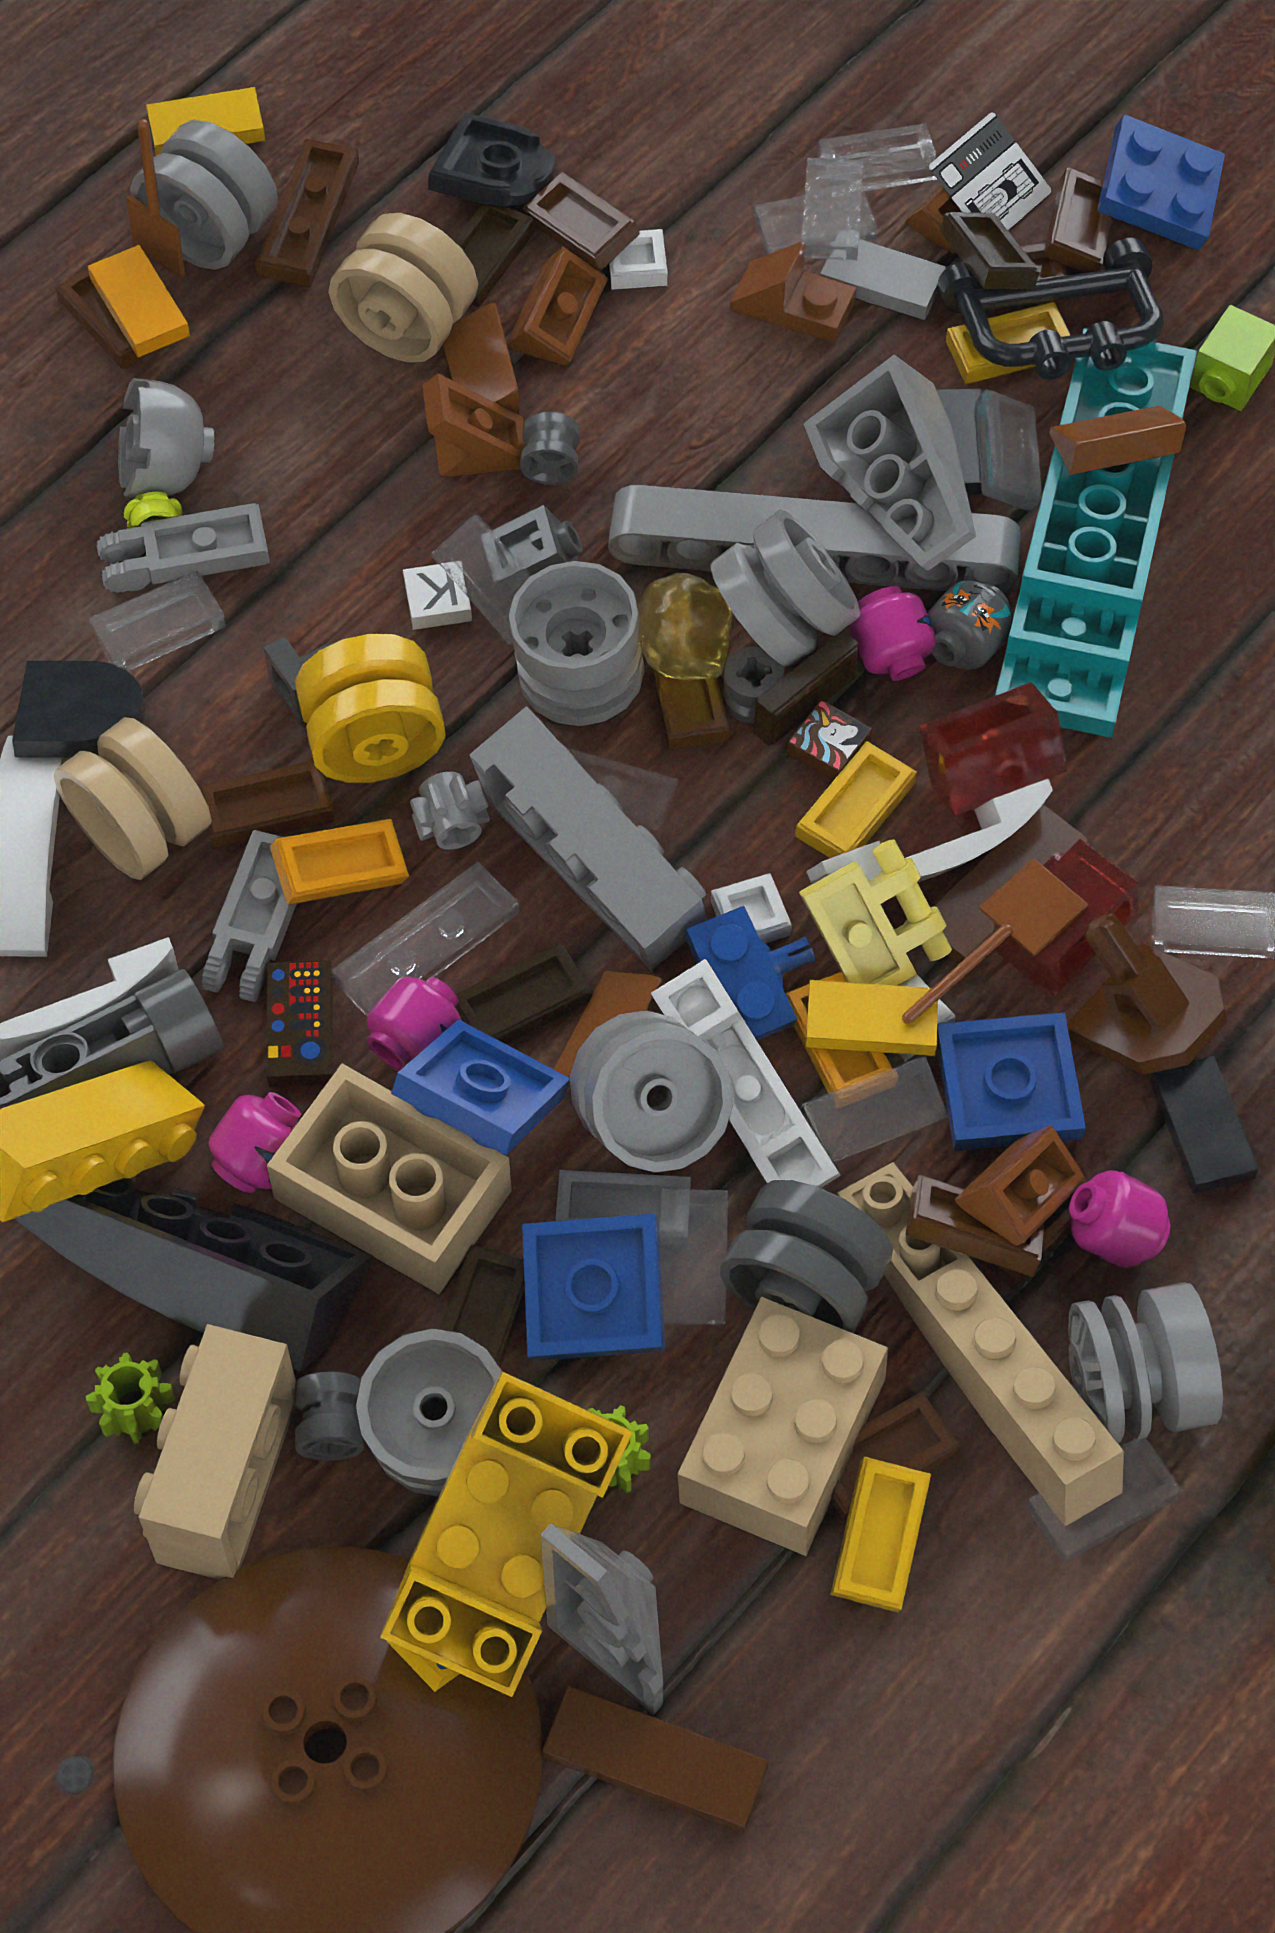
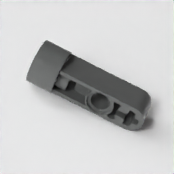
[0,969,224,1109]

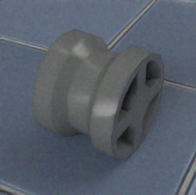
[520,412,580,485]
[723,646,784,724]

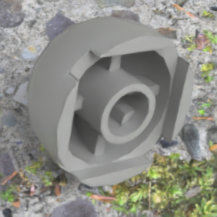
[118,378,214,498]

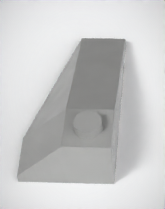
[803,354,976,571]
[541,1524,663,1715]

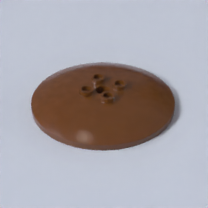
[113,1547,543,1933]

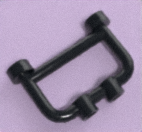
[938,238,1164,379]

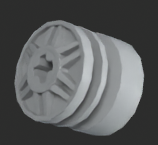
[509,561,644,726]
[1068,1282,1223,1443]

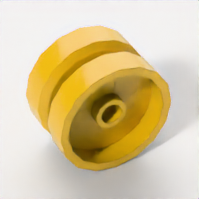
[295,634,446,783]

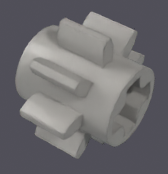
[410,772,490,849]

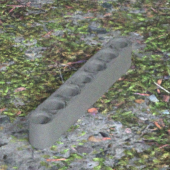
[608,485,1021,593]

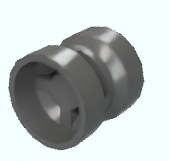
[295,1372,364,1461]

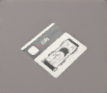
[929,112,1051,230]

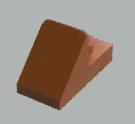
[730,242,857,343]
[422,373,526,477]

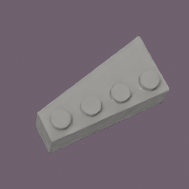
[469,706,707,971]

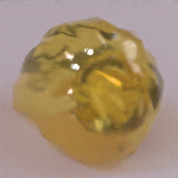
[638,573,733,681]

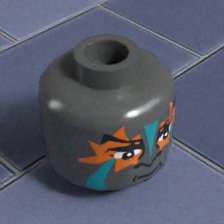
[927,580,1013,670]

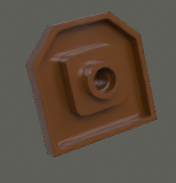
[1067,913,1227,1075]

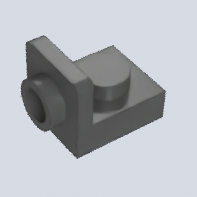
[482,505,583,593]

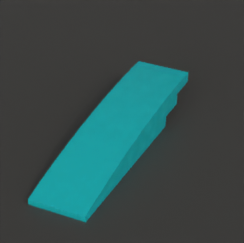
[992,328,1197,738]

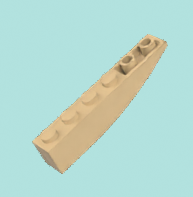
[837,1162,1124,1526]

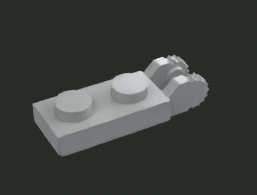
[97,503,270,593]
[202,830,297,1002]

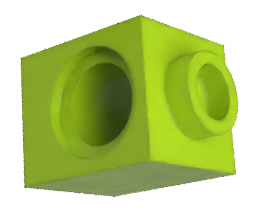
[1190,305,1275,411]

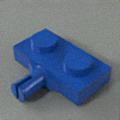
[684,906,815,1041]

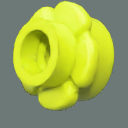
[124,491,182,529]

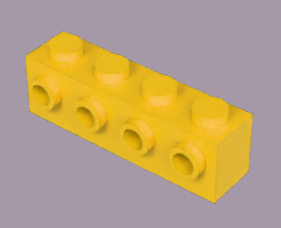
[0,1060,205,1222]

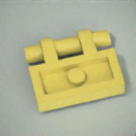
[799,840,952,986]

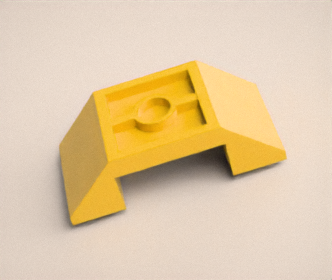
[380,1371,633,1697]

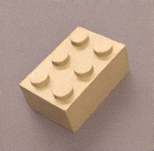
[267,1063,511,1295]
[678,1297,888,1556]
[134,1324,296,1580]

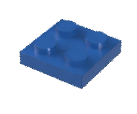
[1097,114,1225,251]
[937,1012,1086,1151]
[391,1019,570,1155]
[522,1213,665,1361]

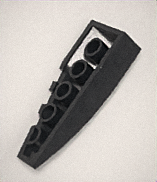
[13,1176,373,1372]

